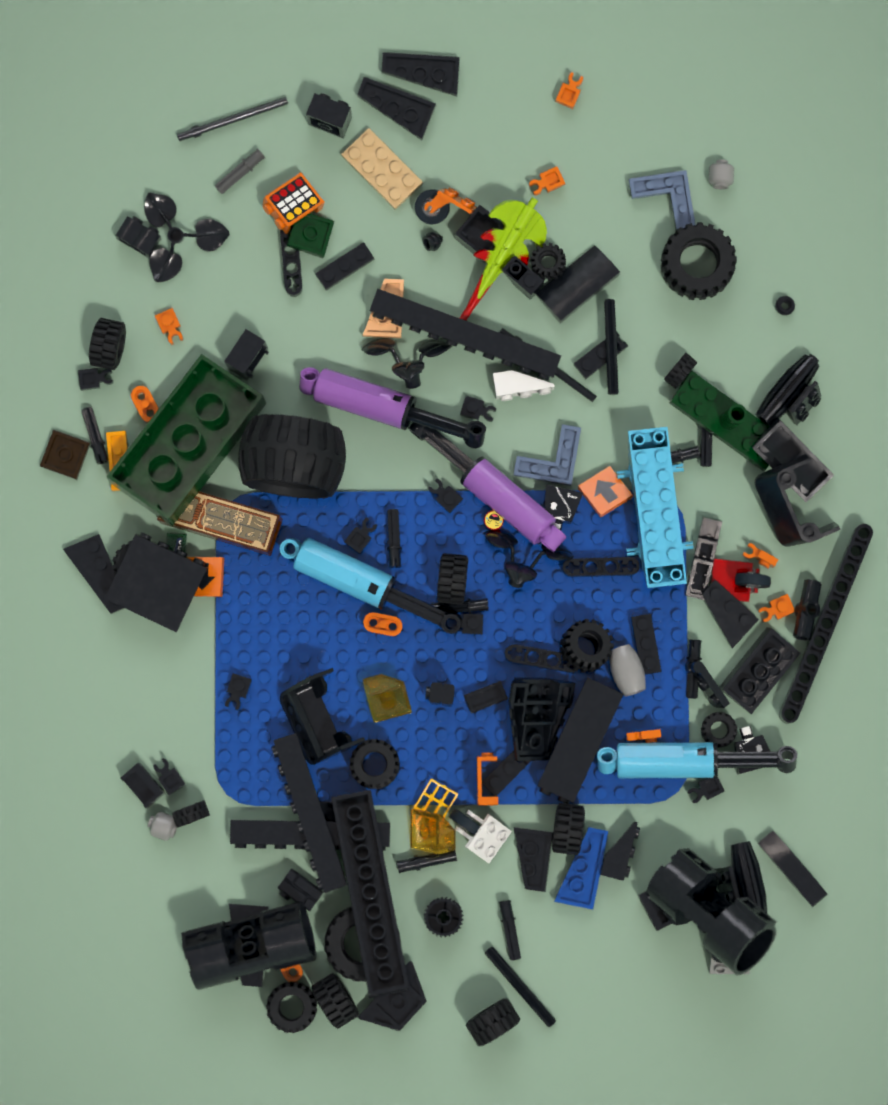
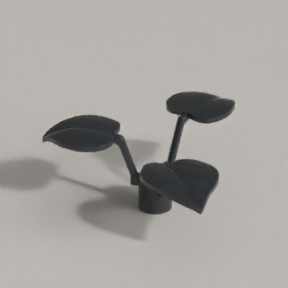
[145,193,230,282]
[362,338,453,389]
[483,530,574,588]

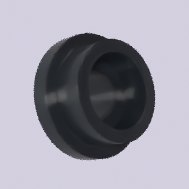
[775,296,795,316]

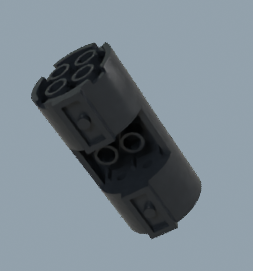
[647,848,777,975]
[181,901,316,990]

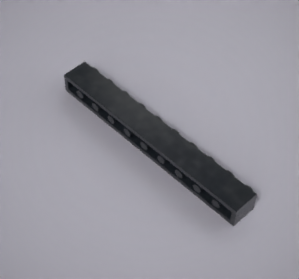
[369,288,562,380]

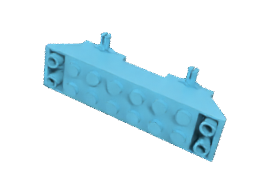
[616,427,693,588]

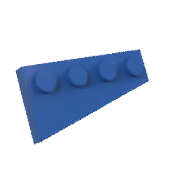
[554,827,608,910]

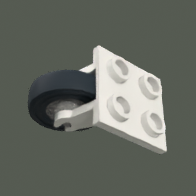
[449,809,512,863]

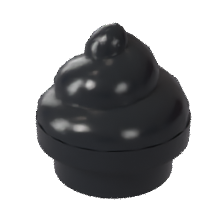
[423,232,443,251]

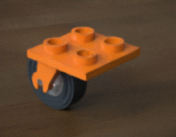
[415,187,477,225]

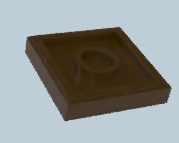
[40,430,91,480]

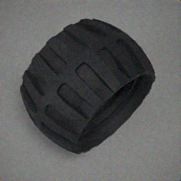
[238,414,346,499]

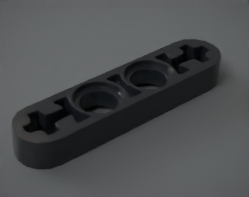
[280,226,303,297]
[562,557,640,577]
[505,644,578,673]

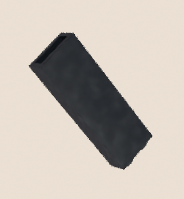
[537,677,624,804]

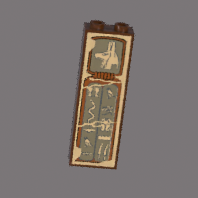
[156,492,283,556]

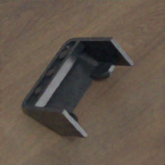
[754,454,841,547]
[280,668,365,765]

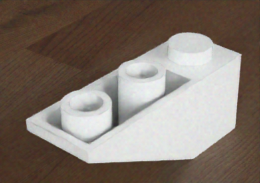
[493,370,555,401]

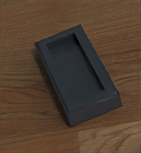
[464,681,508,714]

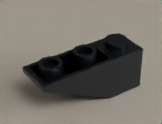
[600,822,640,881]

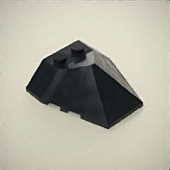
[508,678,575,761]

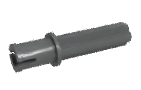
[215,149,265,194]

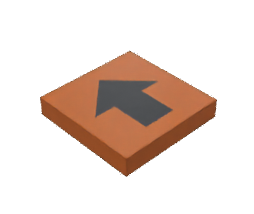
[578,466,633,518]
[187,557,224,597]

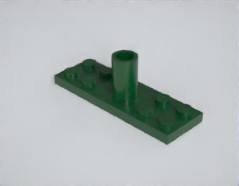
[669,371,769,471]

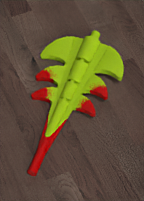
[460,197,547,321]

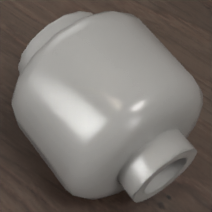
[709,160,734,190]
[147,812,177,841]

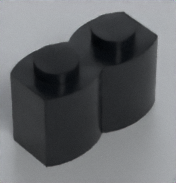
[115,216,161,258]

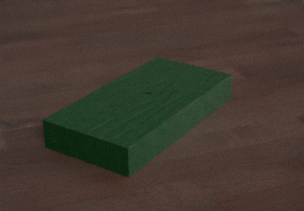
[106,354,267,526]

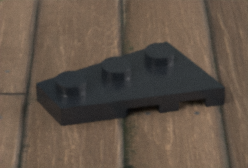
[702,579,759,649]
[513,827,553,892]

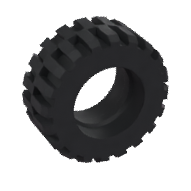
[661,222,737,300]
[324,906,401,982]

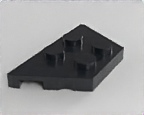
[358,960,427,1031]

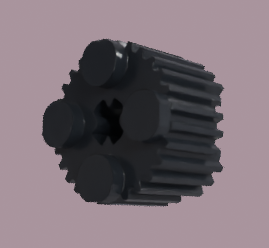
[424,897,464,938]

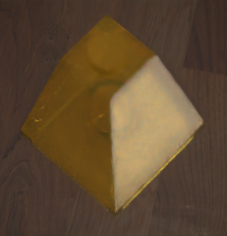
[362,674,412,723]
[410,808,456,854]

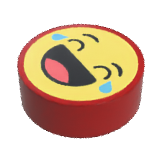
[484,510,504,530]

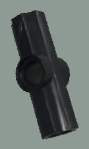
[793,579,822,641]

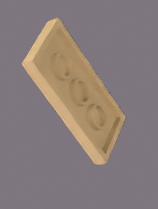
[341,128,423,210]

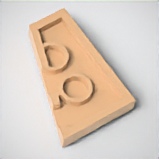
[362,279,404,338]

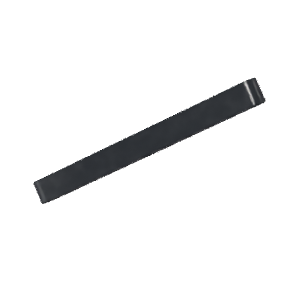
[779,524,873,724]

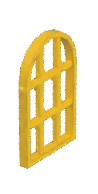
[411,778,458,832]

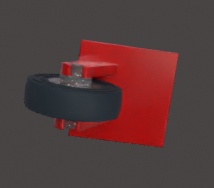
[711,559,771,602]

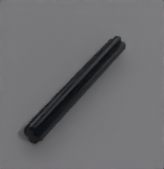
[604,299,619,395]
[485,947,556,1027]

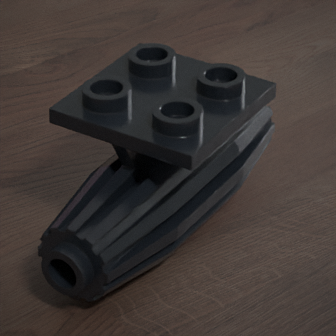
[755,354,821,426]
[715,841,768,914]

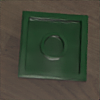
[286,213,334,258]

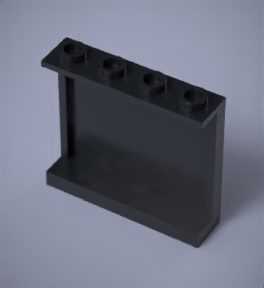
[105,532,208,633]

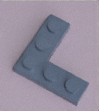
[629,170,695,230]
[513,424,581,486]

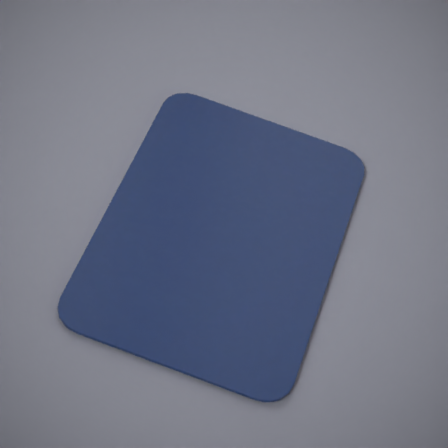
[215,490,689,806]

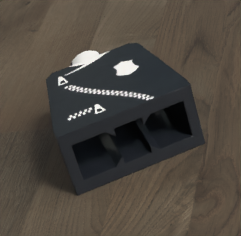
[544,485,583,531]
[734,726,771,774]

